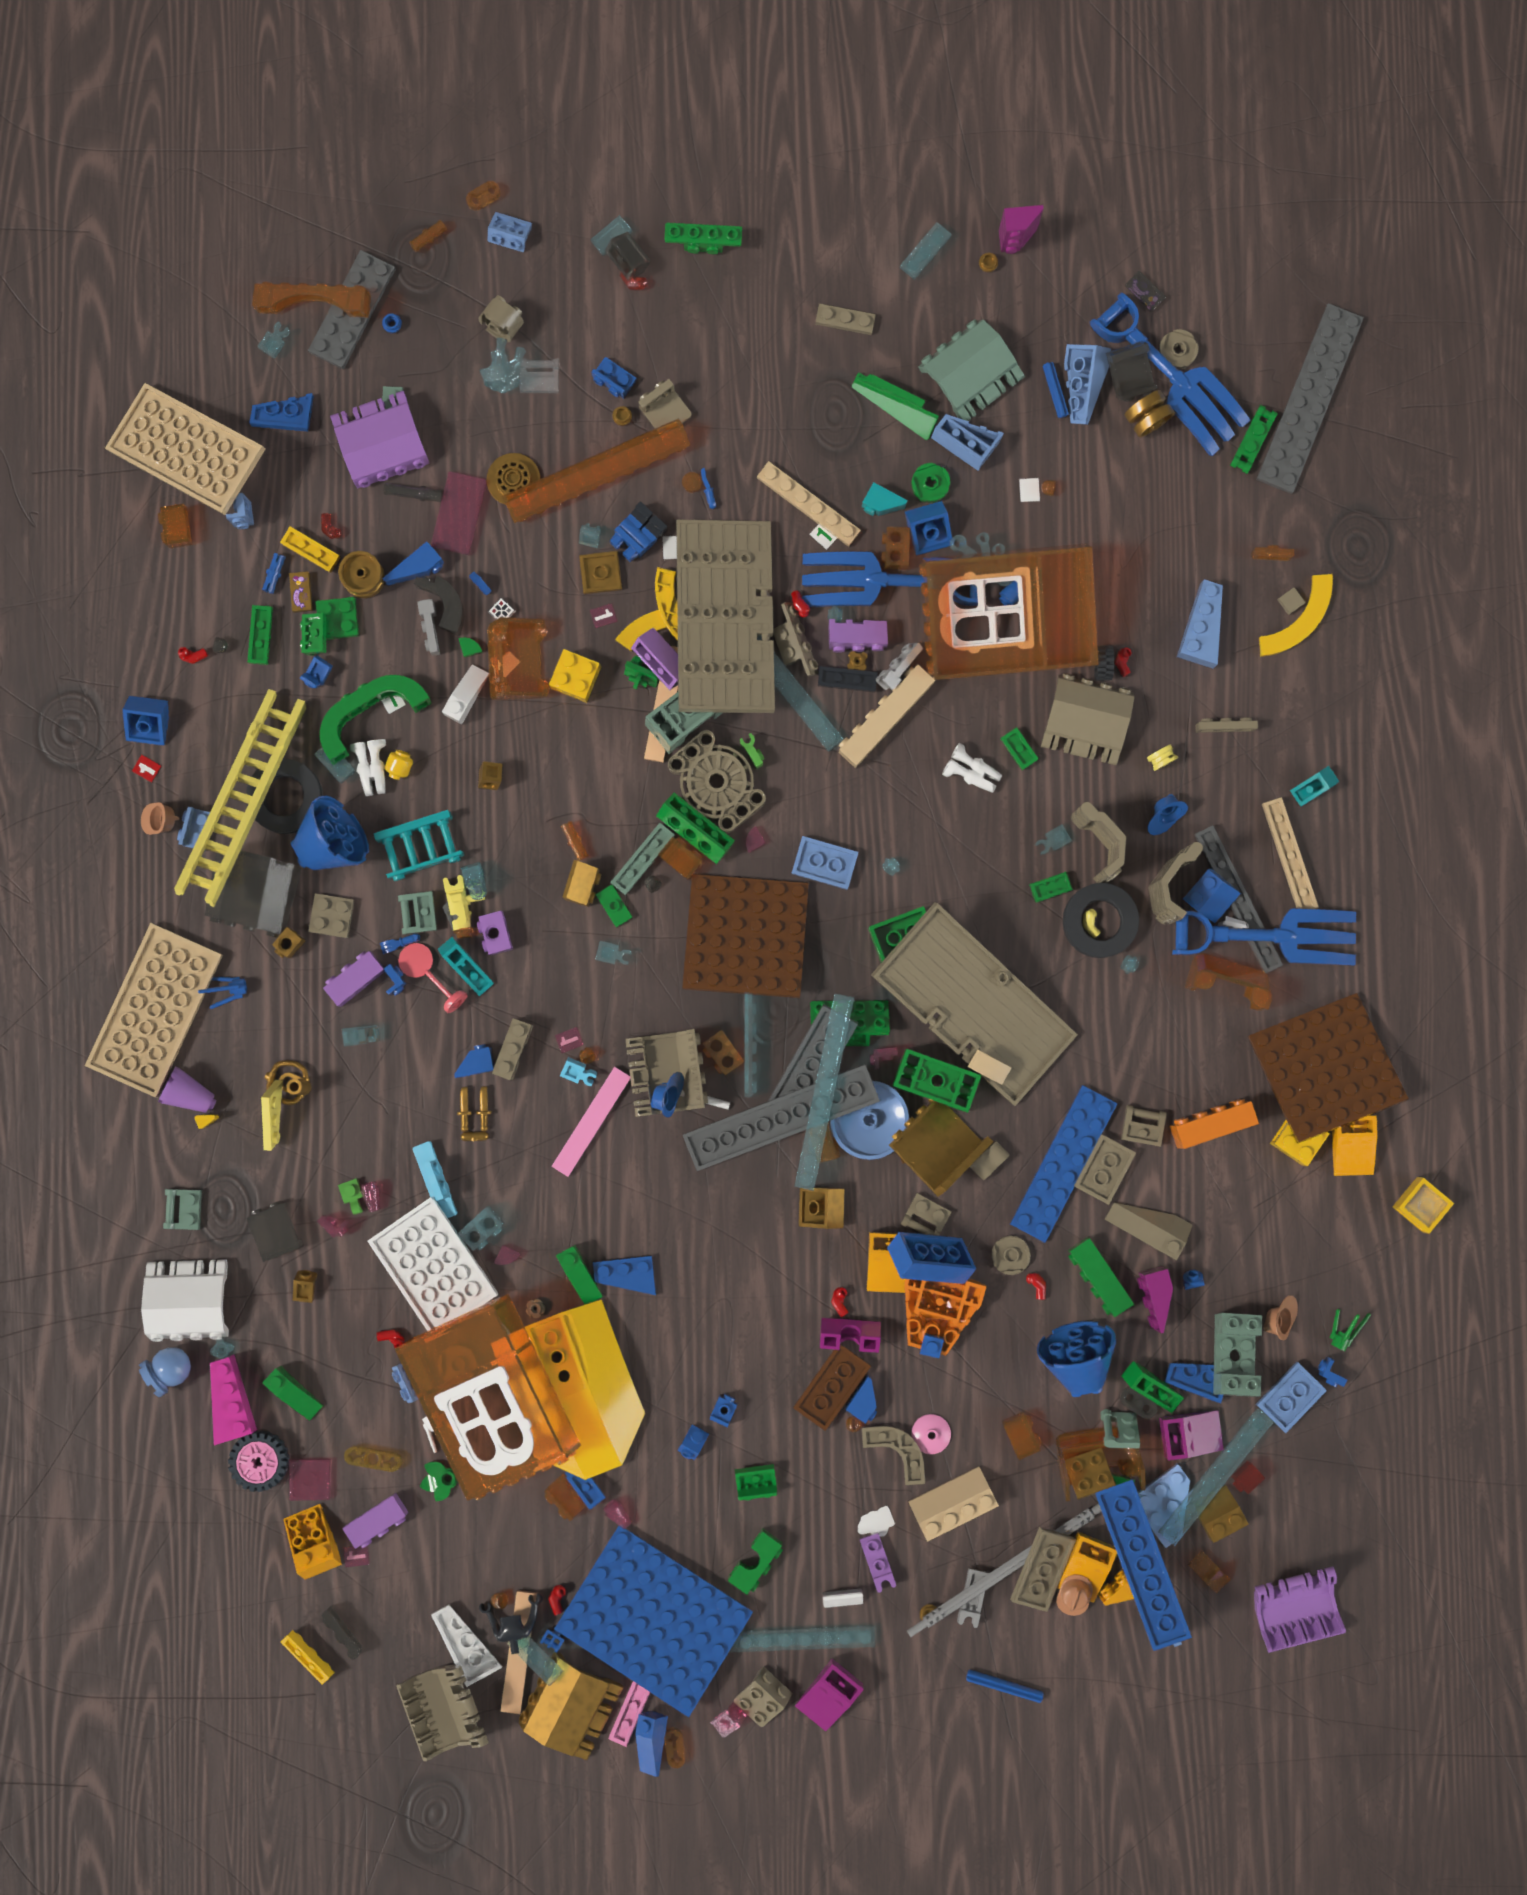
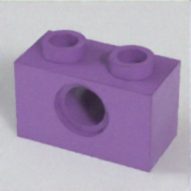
[477,911,513,955]

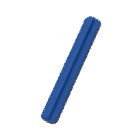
[966,1670,1043,1703]

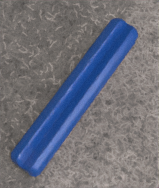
[1043,362,1069,418]

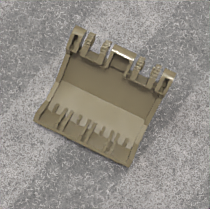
[1041,673,1134,765]
[1071,802,1126,883]
[1148,842,1203,925]
[625,1029,708,1117]
[396,1665,489,1761]

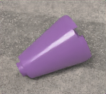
[158,1066,217,1113]

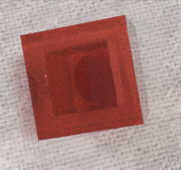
[1231,1461,1265,1494]

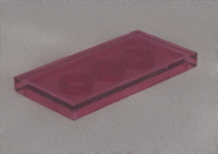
[431,471,487,555]

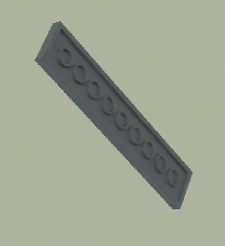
[1256,303,1364,494]
[683,1064,880,1171]

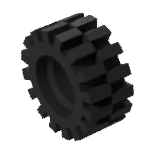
[1094,645,1114,680]

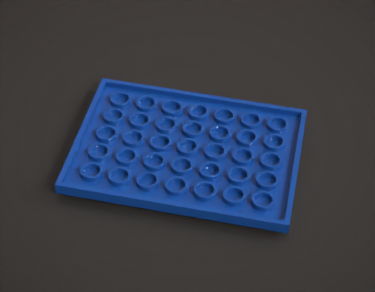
[554,1524,753,1717]

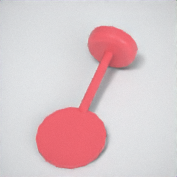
[398,943,468,1013]

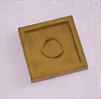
[579,551,622,595]

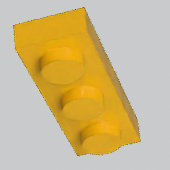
[280,527,340,573]
[281,1630,335,1684]

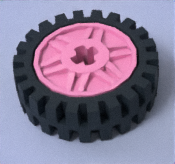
[228,1431,290,1492]

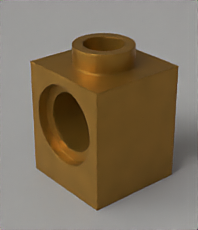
[478,761,502,790]
[272,927,306,958]

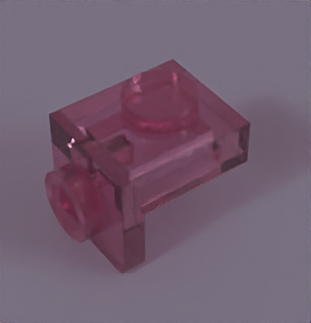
[711,1702,746,1738]

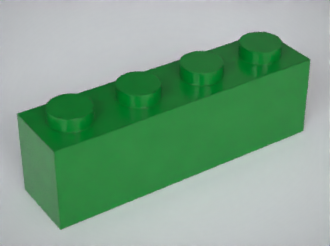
[1068,1237,1134,1317]

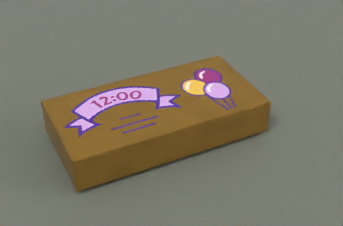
[289,572,313,613]

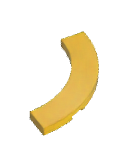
[655,567,678,641]
[1259,574,1333,657]
[615,610,668,651]

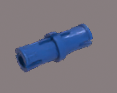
[262,553,286,594]

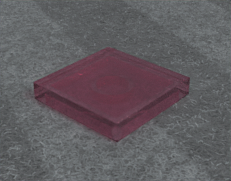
[289,1459,330,1501]

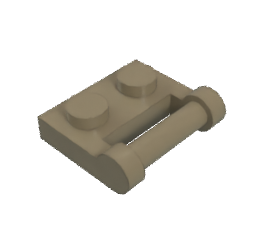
[1121,1105,1166,1147]
[900,1193,951,1236]

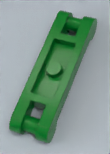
[1230,404,1278,474]

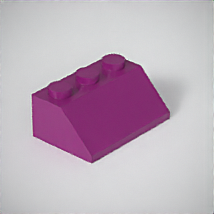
[999,205,1044,254]

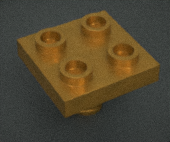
[1064,1448,1116,1500]

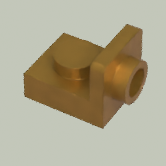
[293,1270,317,1303]

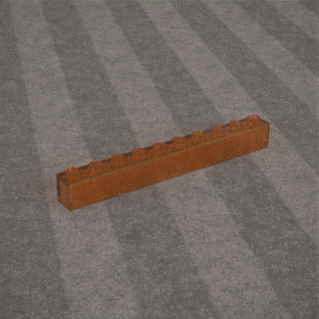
[502,418,690,523]

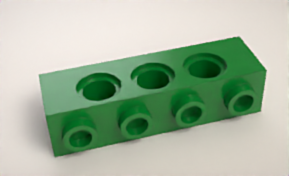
[656,793,735,864]

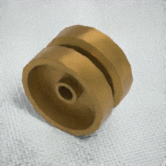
[1124,390,1175,438]
[338,551,385,599]

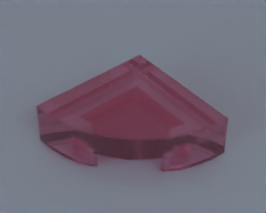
[746,826,765,853]
[494,1245,521,1265]

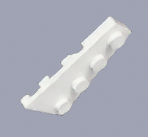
[431,1604,502,1687]

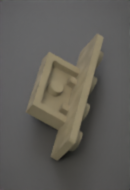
[773,602,819,676]

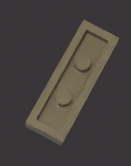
[815,304,876,335]
[1195,718,1258,733]

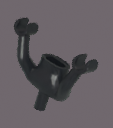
[479,1593,543,1655]

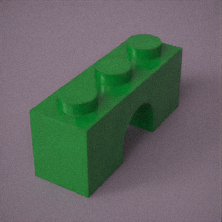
[728,1528,783,1595]

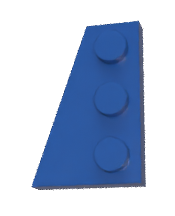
[250,393,314,432]
[593,1256,656,1295]
[1164,1363,1223,1403]

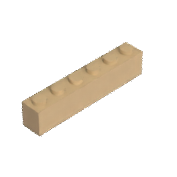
[839,665,935,768]

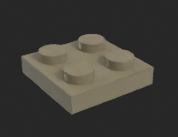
[308,894,355,938]

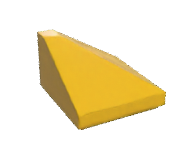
[195,1115,219,1129]

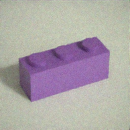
[631,628,678,690]
[323,951,385,1007]
[342,1493,409,1549]

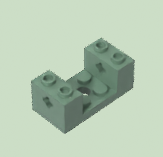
[645,692,723,754]
[1213,1313,1262,1397]

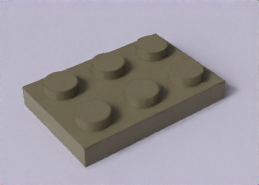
[1074,1134,1136,1205]

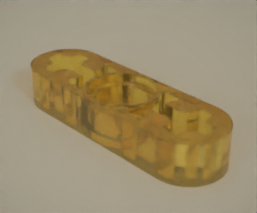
[344,1446,402,1472]

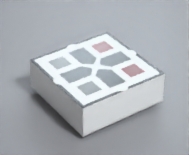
[488,598,516,625]

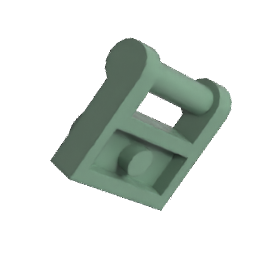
[398,891,437,935]
[163,1189,202,1230]
[1100,1409,1140,1448]

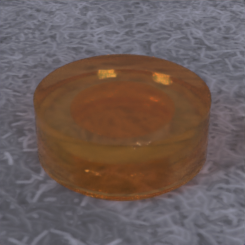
[682,472,702,493]

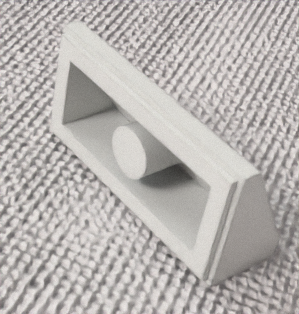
[822,1589,863,1608]

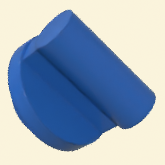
[1183,1270,1204,1290]

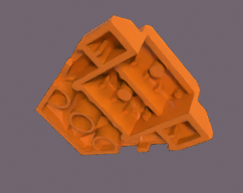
[904,1278,986,1356]

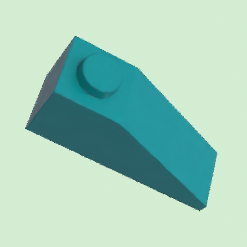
[438,937,494,996]

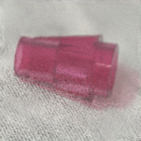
[360,1181,381,1212]
[603,1499,632,1529]

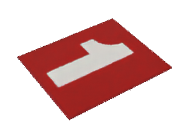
[132,755,161,783]

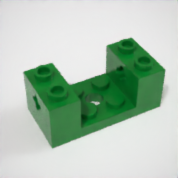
[892,1049,981,1113]

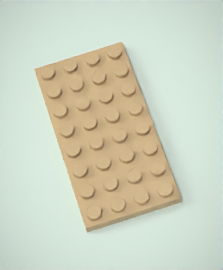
[105,383,265,515]
[85,923,223,1098]

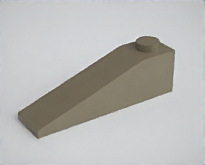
[1105,1202,1192,1260]

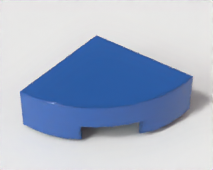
[469,572,491,595]

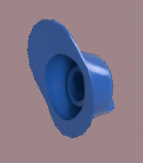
[1147,794,1188,835]
[650,1072,684,1118]

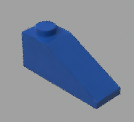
[382,542,444,586]
[635,1711,668,1777]

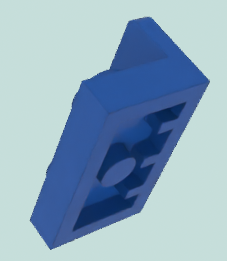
[591,357,637,399]

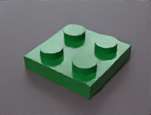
[316,597,359,640]

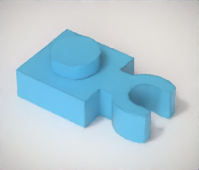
[560,1057,597,1086]

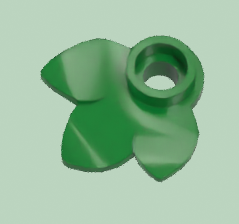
[420,1462,459,1501]

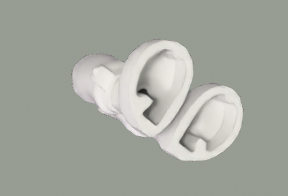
[350,739,386,796]
[942,743,1002,793]

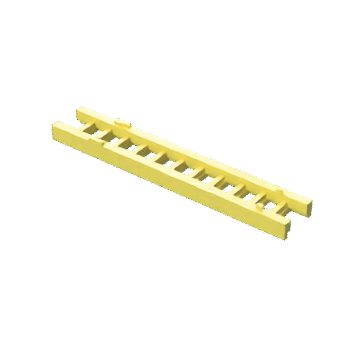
[174,689,306,907]

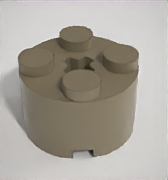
[478,295,524,342]

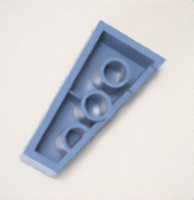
[1177,579,1223,669]

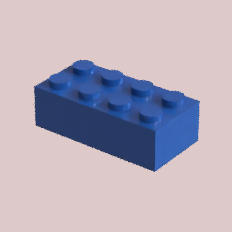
[887,1232,976,1284]

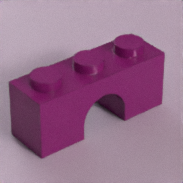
[820,1318,881,1353]

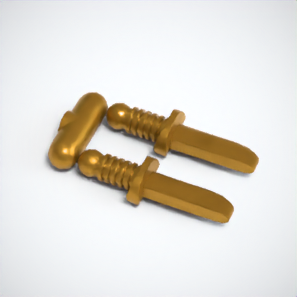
[457,1086,491,1141]

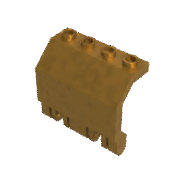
[519,1652,624,1760]

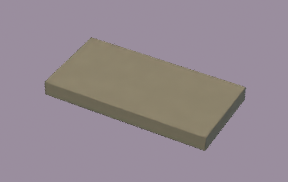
[1010,1527,1076,1612]

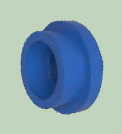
[382,313,402,333]

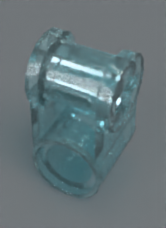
[461,861,487,900]

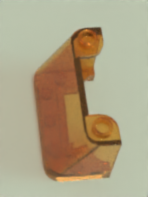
[488,617,549,700]
[1184,953,1272,1011]

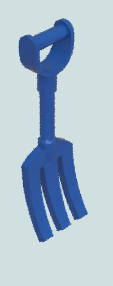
[1090,293,1250,456]
[802,552,985,607]
[1172,909,1356,966]

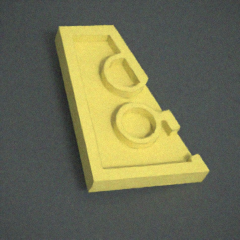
[261,1080,283,1151]

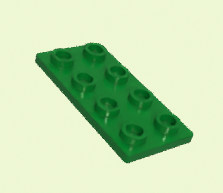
[810,1000,890,1046]

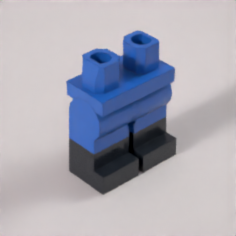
[610,501,668,562]

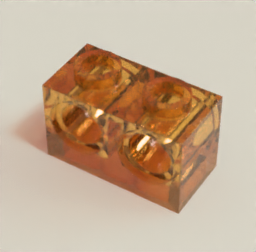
[881,527,910,570]
[702,1030,744,1075]

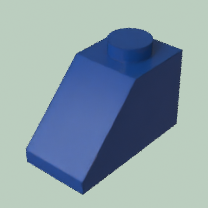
[454,1044,495,1078]
[845,1375,877,1424]

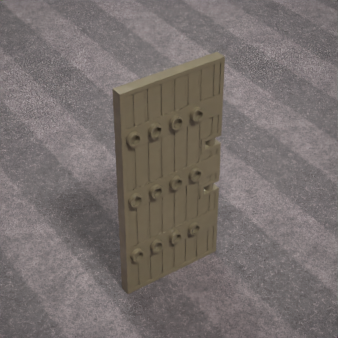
[676,520,775,713]
[871,902,1078,1106]

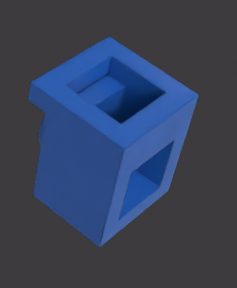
[710,1394,737,1427]

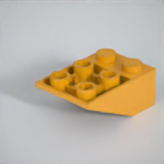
[1332,1116,1377,1176]
[867,1232,905,1293]
[283,1504,342,1580]
[1057,1531,1117,1603]
[1098,1570,1134,1606]

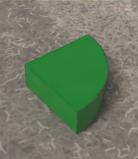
[458,638,483,658]

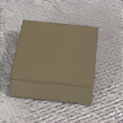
[1277,588,1305,615]

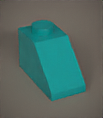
[862,482,908,516]
[1290,766,1340,807]

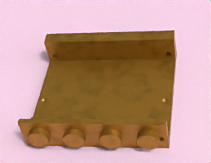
[889,1099,993,1197]

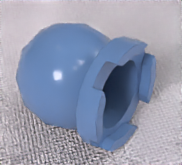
[139,1347,191,1397]

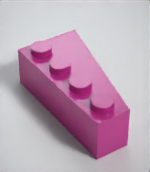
[210,1354,257,1445]

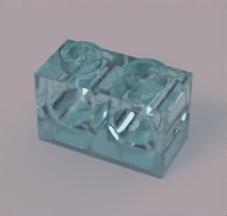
[457,1206,504,1251]

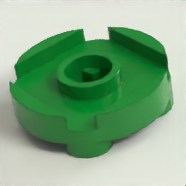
[911,463,950,503]

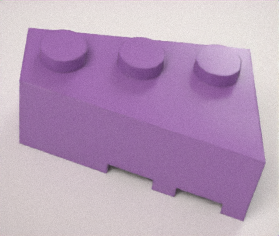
[828,619,888,652]

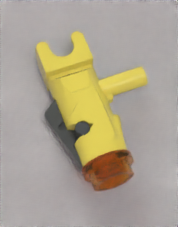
[443,875,485,939]

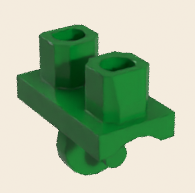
[624,656,659,690]

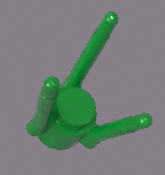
[1329,1309,1371,1351]

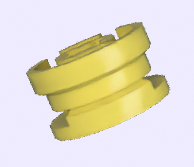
[1147,744,1178,771]

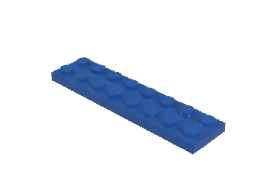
[1010,1085,1117,1243]
[1095,1480,1192,1651]

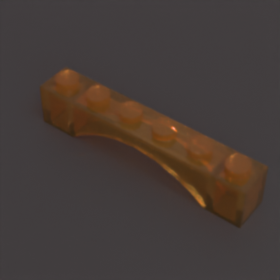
[252,282,371,318]

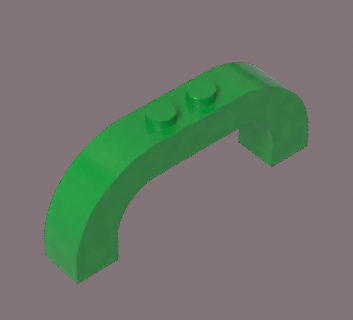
[320,675,432,765]

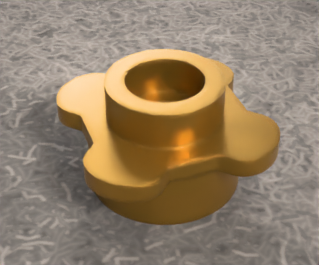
[847,651,868,671]

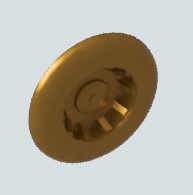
[487,453,540,506]

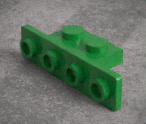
[664,223,742,255]

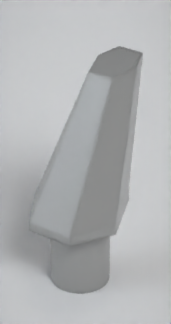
[1218,916,1249,929]

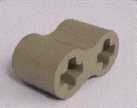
[970,1141,1010,1180]

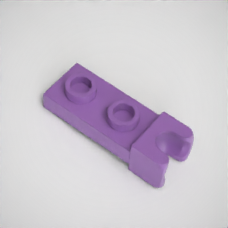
[860,1532,897,1593]

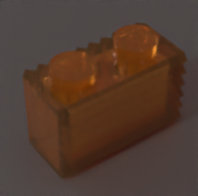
[158,504,192,549]
[658,837,703,881]
[1001,1412,1042,1460]

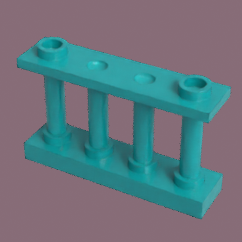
[373,810,464,881]

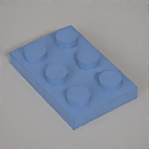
[792,836,858,890]
[1256,1362,1327,1433]

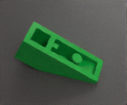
[556,1245,603,1305]
[1121,1361,1184,1413]
[263,1366,324,1421]

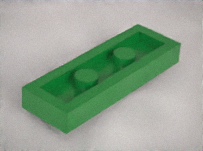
[247,605,273,665]

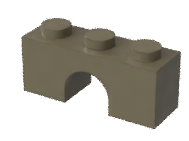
[492,1018,533,1081]

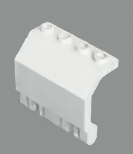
[141,1259,229,1342]

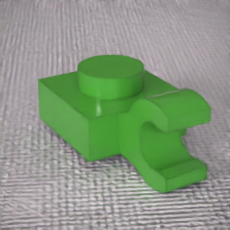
[740,733,765,769]
[338,1178,364,1215]

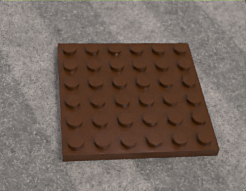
[682,874,809,998]
[1248,993,1409,1144]

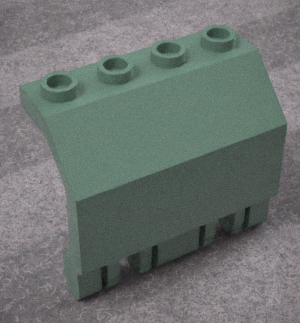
[918,319,1025,421]

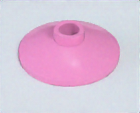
[911,1414,951,1454]

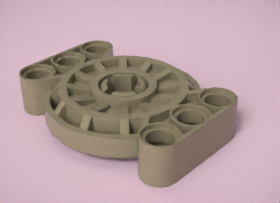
[668,730,766,834]

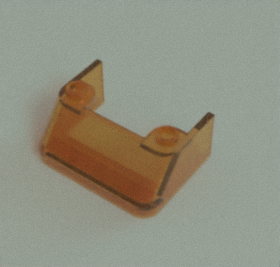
[1056,1426,1145,1502]

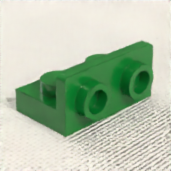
[300,613,327,656]

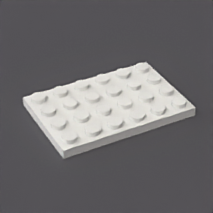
[368,1196,498,1339]

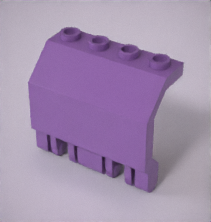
[330,390,430,488]
[1254,1566,1346,1653]

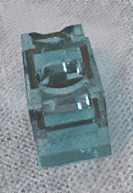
[342,1026,380,1047]

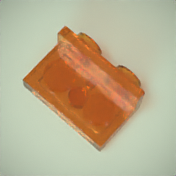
[544,1473,586,1521]

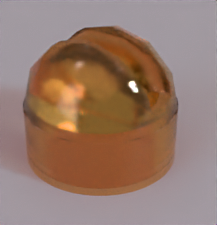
[1041,480,1056,496]
[579,1047,596,1064]
[846,1415,862,1432]
[491,1592,508,1609]

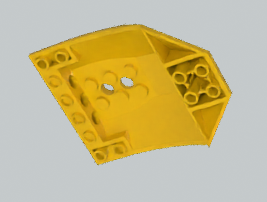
[491,1300,645,1480]

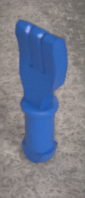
[701,468,716,509]
[380,933,420,954]

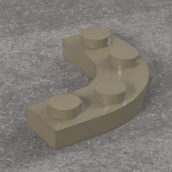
[862,1425,925,1485]

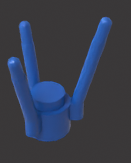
[198,977,247,1009]

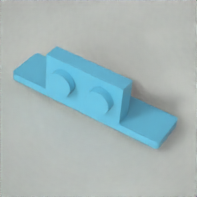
[413,1141,458,1218]

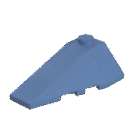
[1064,344,1111,425]

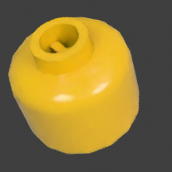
[385,750,413,780]

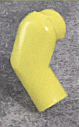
[1082,909,1101,939]

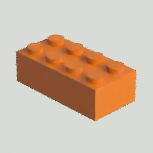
[1170,1099,1259,1149]

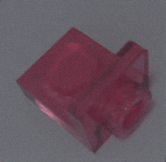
[869,1047,898,1069]
[317,1215,350,1238]

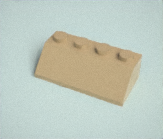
[908,1466,999,1542]

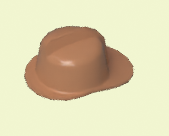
[141,802,179,835]
[1264,1295,1298,1340]
[1057,1574,1093,1616]

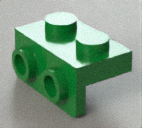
[735,1464,778,1500]

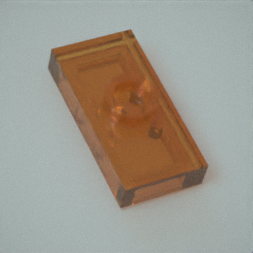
[1251,545,1294,561]

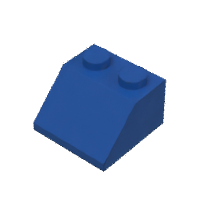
[905,501,953,556]
[122,696,169,746]
[1183,868,1241,923]

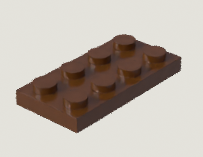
[793,1344,871,1431]

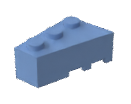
[931,414,1004,471]

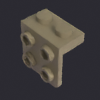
[638,379,692,437]
[734,1666,793,1727]

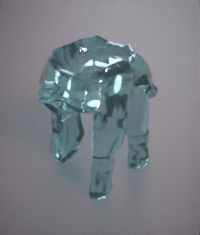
[479,337,526,393]

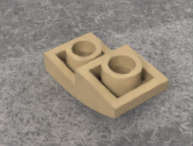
[968,1049,1011,1085]

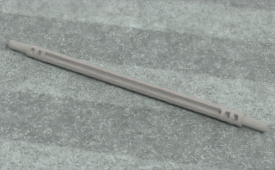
[906,1503,1101,1637]

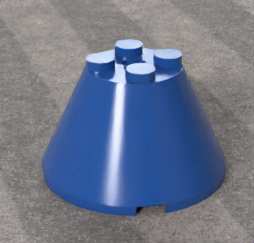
[291,796,369,870]
[1037,1321,1116,1397]

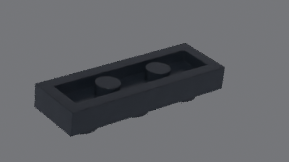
[818,666,878,692]

